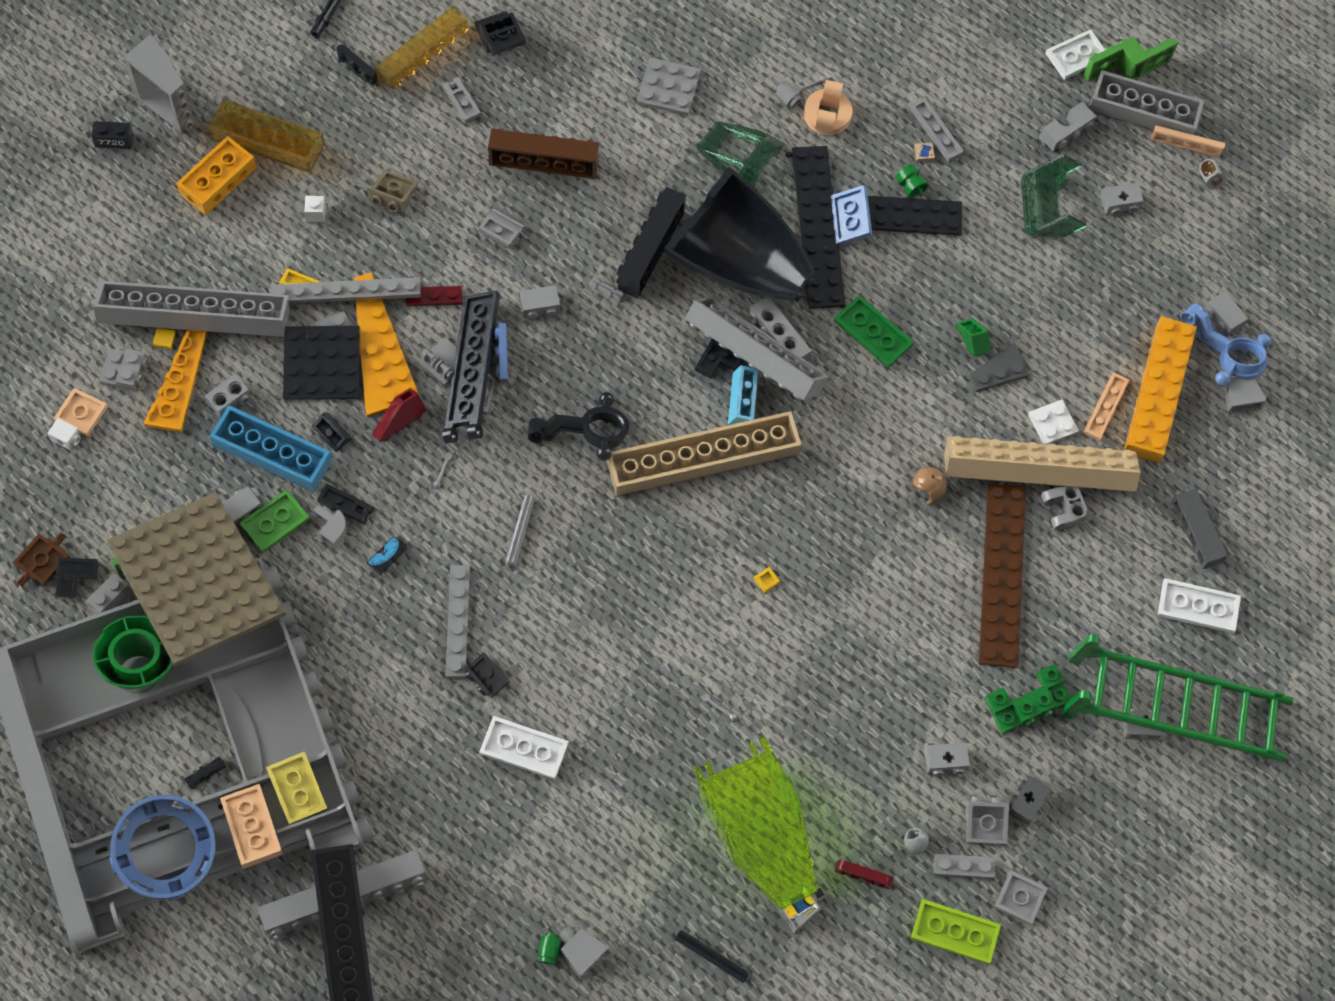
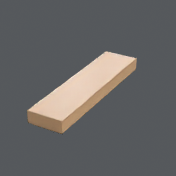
[1151,125,1225,157]
[1083,372,1130,441]

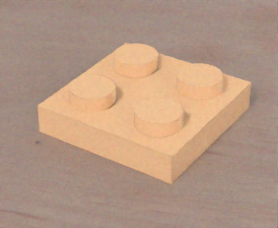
[54,388,108,437]

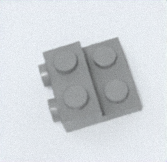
[98,348,148,391]
[966,796,1009,844]

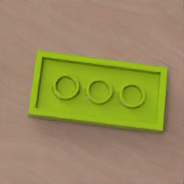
[910,899,1001,965]

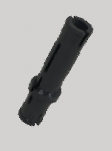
[310,0,341,38]

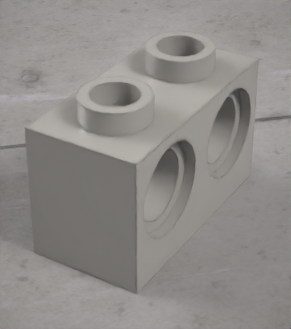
[205,374,251,418]

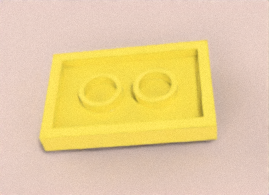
[266,751,327,824]

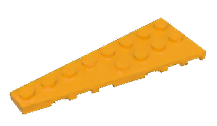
[354,272,419,417]

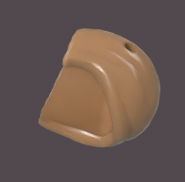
[911,467,947,505]

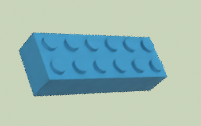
[210,405,332,492]

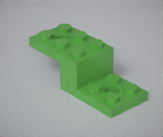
[1083,36,1178,82]

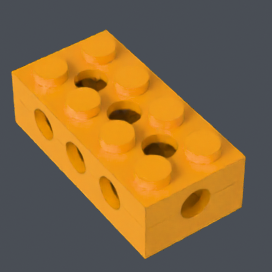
[176,136,257,215]

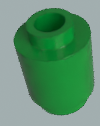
[538,933,562,965]

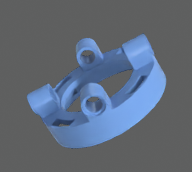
[109,795,215,901]

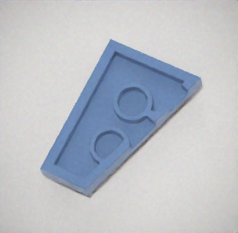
[495,323,508,381]

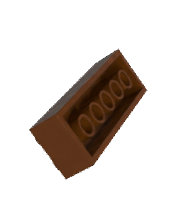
[488,129,599,179]

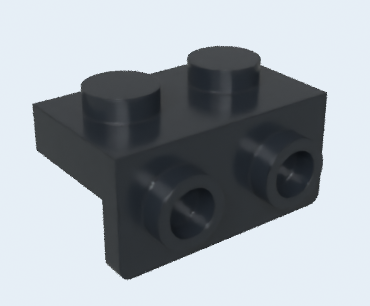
[463,652,510,698]

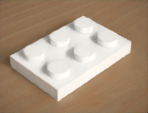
[1045,30,1105,80]

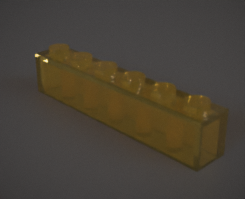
[375,6,468,89]

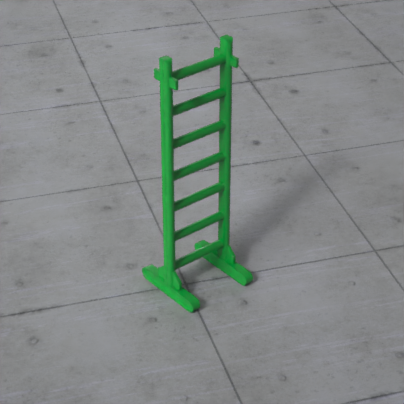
[1060,634,1293,762]

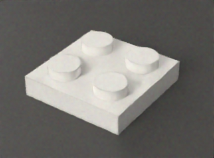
[1028,400,1079,444]

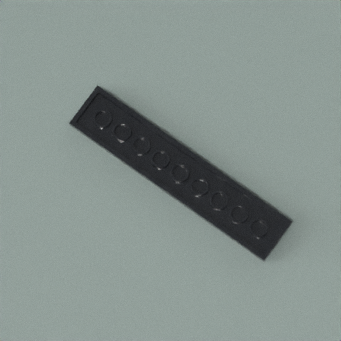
[791,146,846,309]

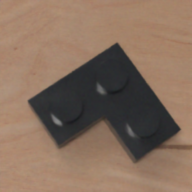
[695,339,744,379]
[55,557,98,598]

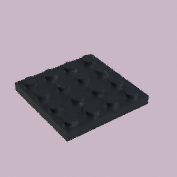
[283,326,361,399]

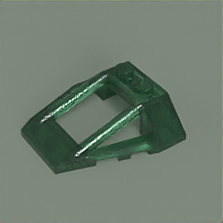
[697,121,786,187]

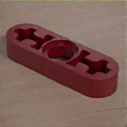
[834,860,894,889]

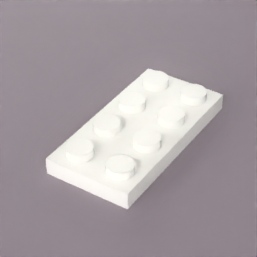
[1157,578,1241,634]
[479,716,569,780]

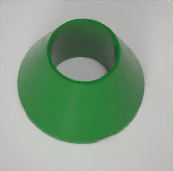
[93,616,173,693]

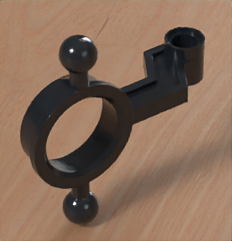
[528,392,629,461]

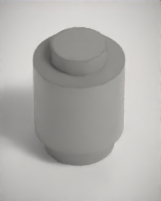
[776,82,802,108]

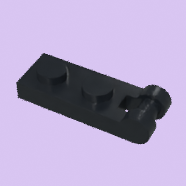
[336,45,378,86]
[317,484,374,525]

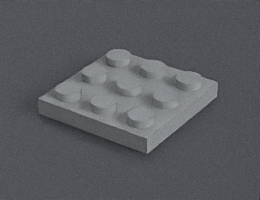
[637,57,701,115]

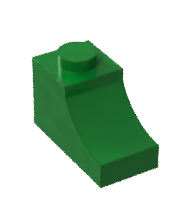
[956,318,991,356]

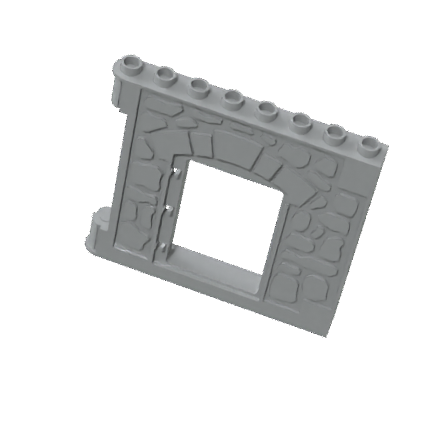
[0,557,374,958]

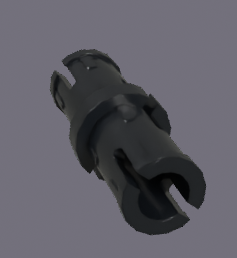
[184,757,226,789]

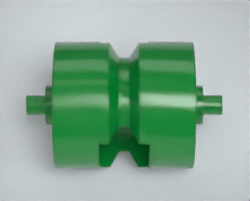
[895,164,929,198]

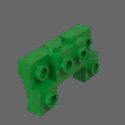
[984,664,1072,735]

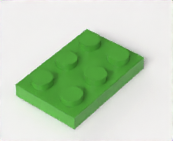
[239,489,310,553]

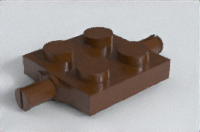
[13,532,70,587]

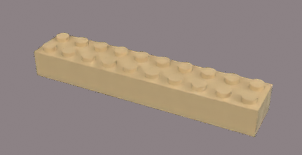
[607,411,801,496]
[944,436,1141,492]

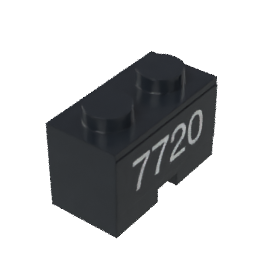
[91,121,134,149]

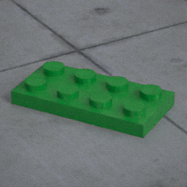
[834,295,914,368]

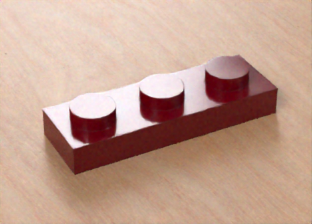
[406,286,462,306]

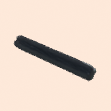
[676,930,749,983]

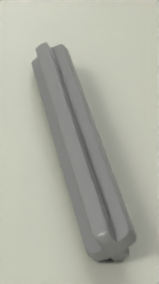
[506,495,535,566]

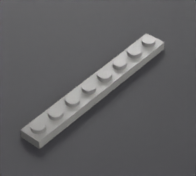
[271,277,421,304]

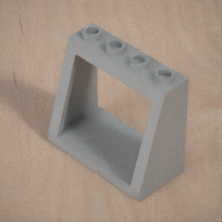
[123,35,194,133]

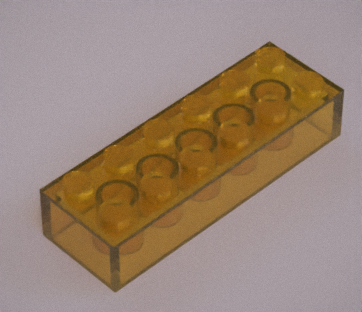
[208,99,325,173]

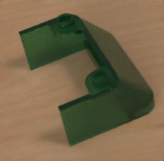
[1021,153,1087,237]

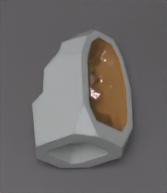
[1199,159,1226,189]

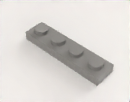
[909,98,964,162]

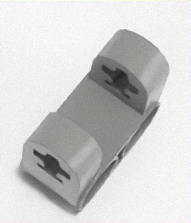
[1041,486,1087,530]

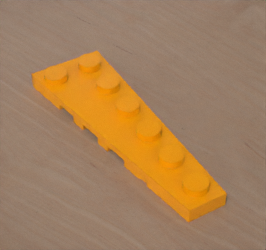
[144,330,208,433]

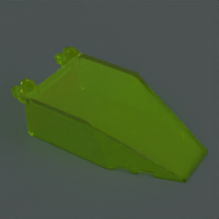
[693,737,817,909]

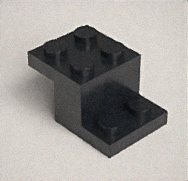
[474,11,526,55]

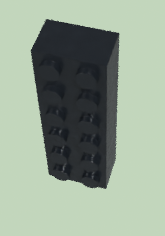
[616,187,686,299]

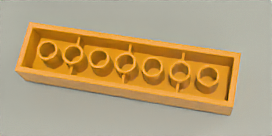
[1124,316,1197,463]

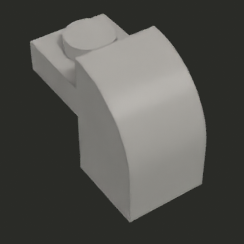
[313,505,347,550]

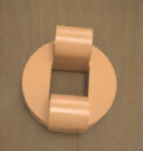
[804,80,853,135]

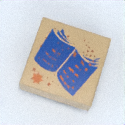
[914,143,935,162]

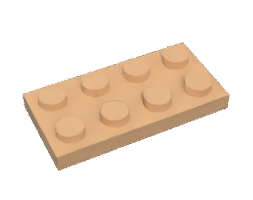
[220,784,283,869]

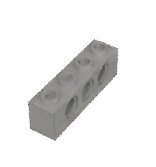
[749,297,812,361]

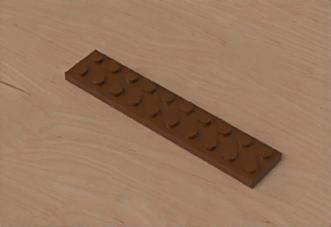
[978,483,1026,668]

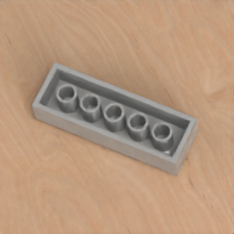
[1089,70,1204,135]

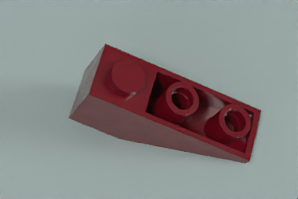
[372,388,427,443]

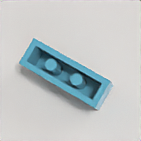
[728,365,758,425]

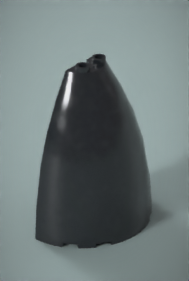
[664,167,815,302]

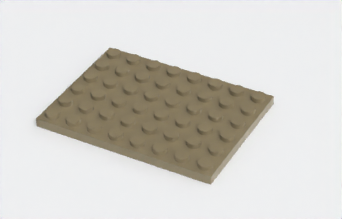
[107,492,286,667]

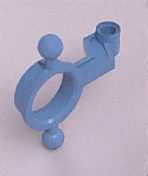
[1180,303,1271,386]

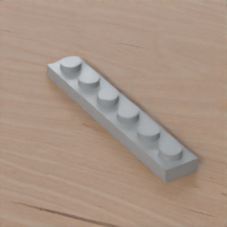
[445,565,470,678]

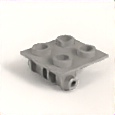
[418,337,457,385]

